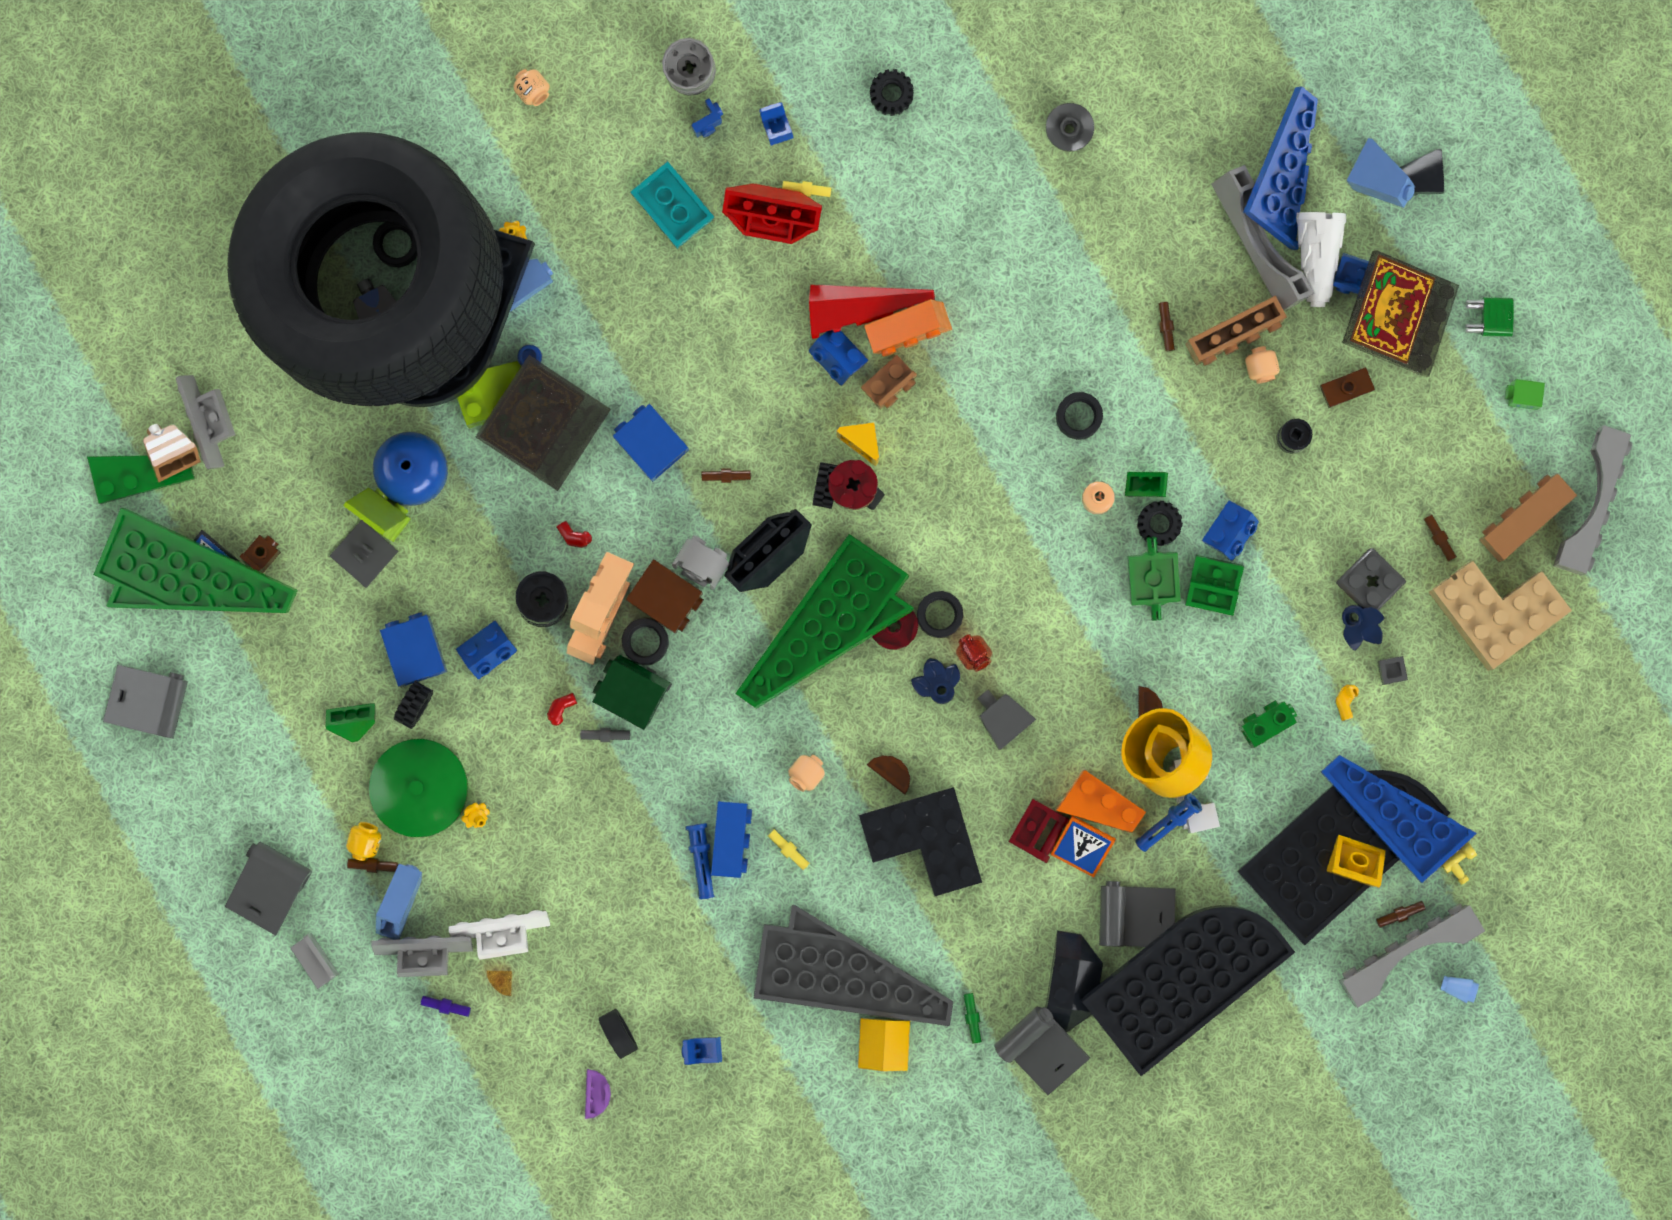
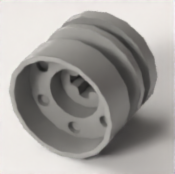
[662,38,716,96]

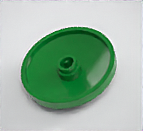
[369,739,468,837]

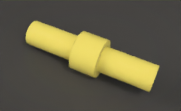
[782,181,831,197]
[768,829,810,870]

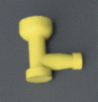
[1441,842,1477,885]

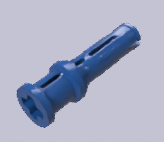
[1135,793,1202,852]
[685,823,715,899]

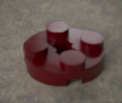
[828,460,878,510]
[872,611,918,650]

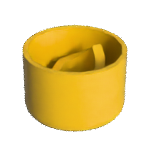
[1121,708,1212,798]

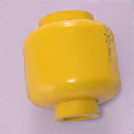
[346,822,382,861]

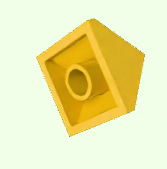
[837,422,879,466]
[1326,835,1386,888]
[858,1018,910,1071]

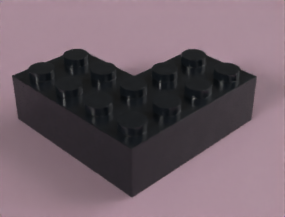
[859,787,982,897]

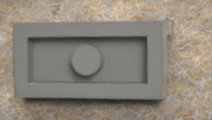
[290,934,339,989]

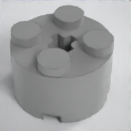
[672,536,729,590]

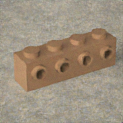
[1185,295,1287,366]
[1479,473,1577,562]

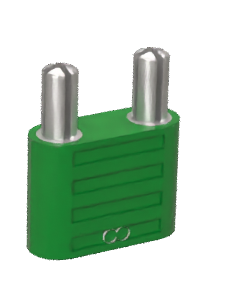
[1465,297,1514,337]

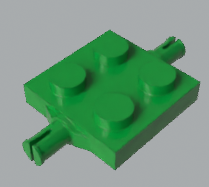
[1127,537,1181,621]

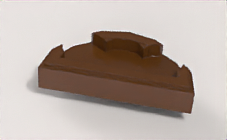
[1138,686,1163,718]
[867,755,910,795]

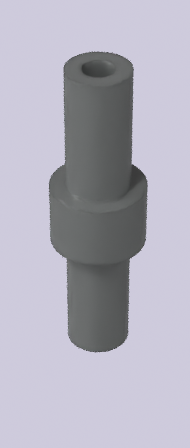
[580,728,630,742]

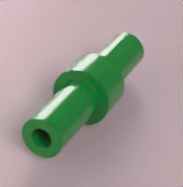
[963,993,982,1044]

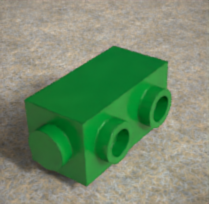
[1239,700,1297,748]

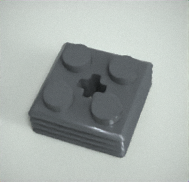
[1336,548,1406,610]

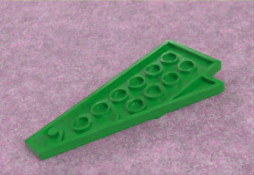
[735,534,914,709]

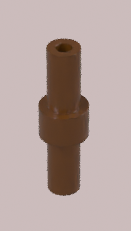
[1158,302,1175,352]
[701,468,751,483]
[1424,515,1457,561]
[347,858,398,873]
[1376,901,1426,928]

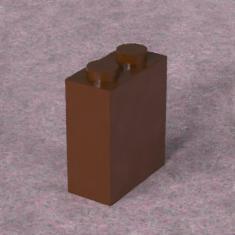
[626,559,704,634]

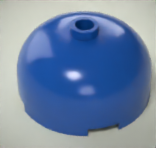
[373,432,448,506]

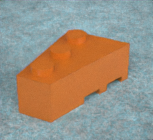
[864,299,953,357]

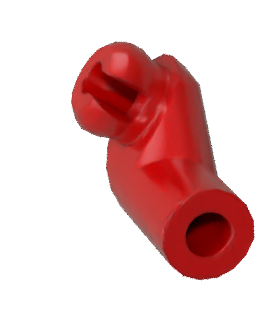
[556,521,592,548]
[547,693,578,726]

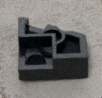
[1400,149,1444,196]

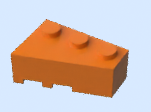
[1055,770,1146,833]

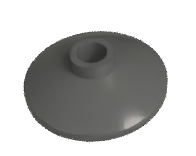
[1046,103,1094,152]

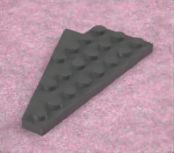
[754,905,953,1026]

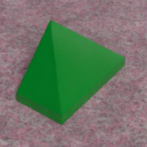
[1125,472,1168,497]
[325,703,376,742]

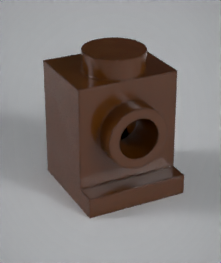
[240,535,281,573]

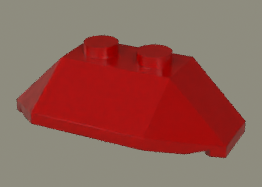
[722,183,822,244]

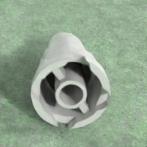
[1296,212,1346,307]

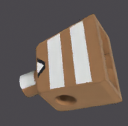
[143,424,201,482]

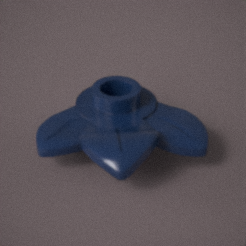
[1342,605,1385,651]
[911,658,960,704]

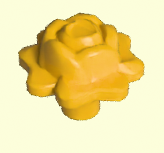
[499,221,527,239]
[461,803,490,828]

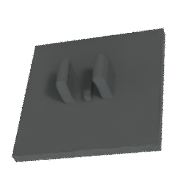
[330,520,399,588]

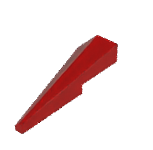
[809,285,935,339]

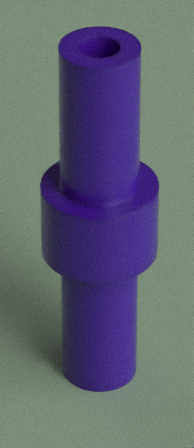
[420,996,471,1017]

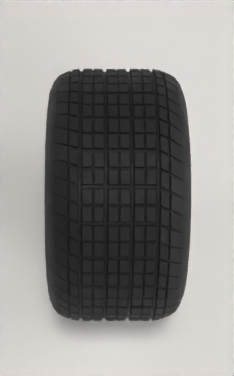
[227,132,503,406]

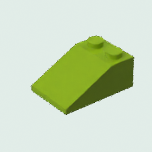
[457,361,523,429]
[343,487,411,542]

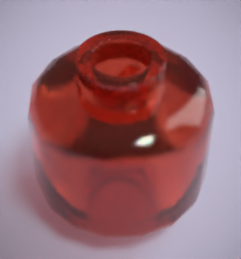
[956,634,992,672]

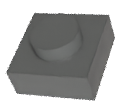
[1377,656,1408,685]

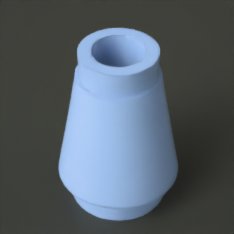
[1440,976,1479,1003]

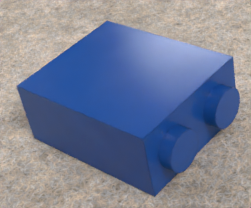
[613,404,689,482]
[380,612,448,687]

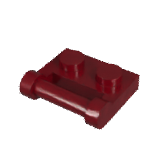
[1008,799,1069,864]

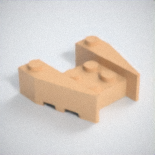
[567,552,634,665]

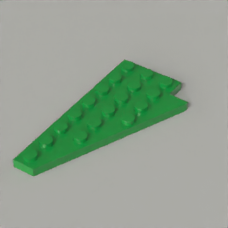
[93,508,298,613]

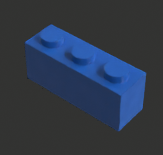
[711,801,752,878]

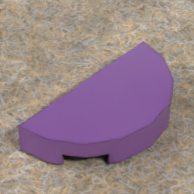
[585,1069,611,1119]

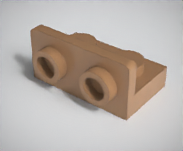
[861,355,917,409]

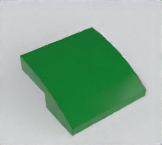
[1185,555,1244,616]

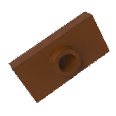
[1320,367,1375,408]

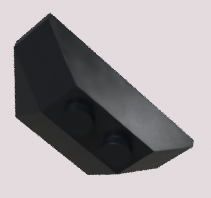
[724,509,812,592]
[1045,930,1103,1033]

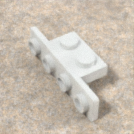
[449,910,550,960]

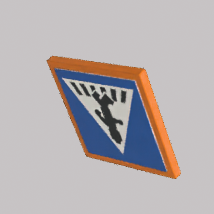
[1050,816,1116,878]

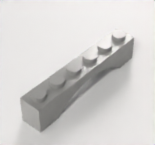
[1211,165,1314,310]
[1553,425,1632,575]
[1339,903,1485,1008]

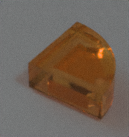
[487,970,512,996]

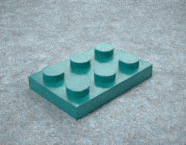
[630,161,715,249]

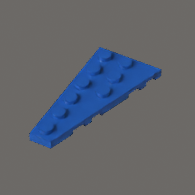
[1243,86,1318,250]
[1320,755,1477,883]

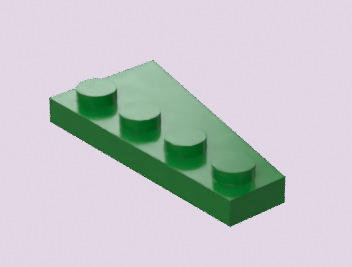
[87,455,195,504]

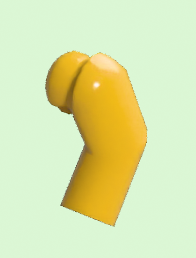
[1336,685,1359,721]

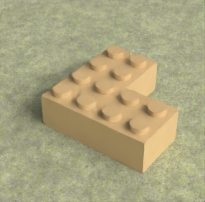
[1429,561,1572,671]

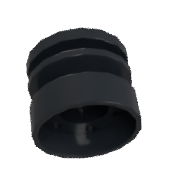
[516,571,568,628]

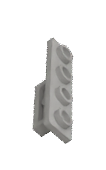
[176,375,235,469]
[371,935,473,977]

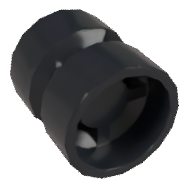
[1276,418,1313,454]

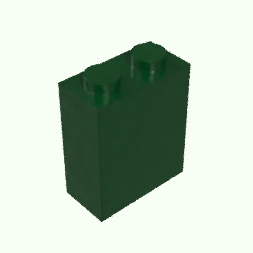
[592,655,671,730]

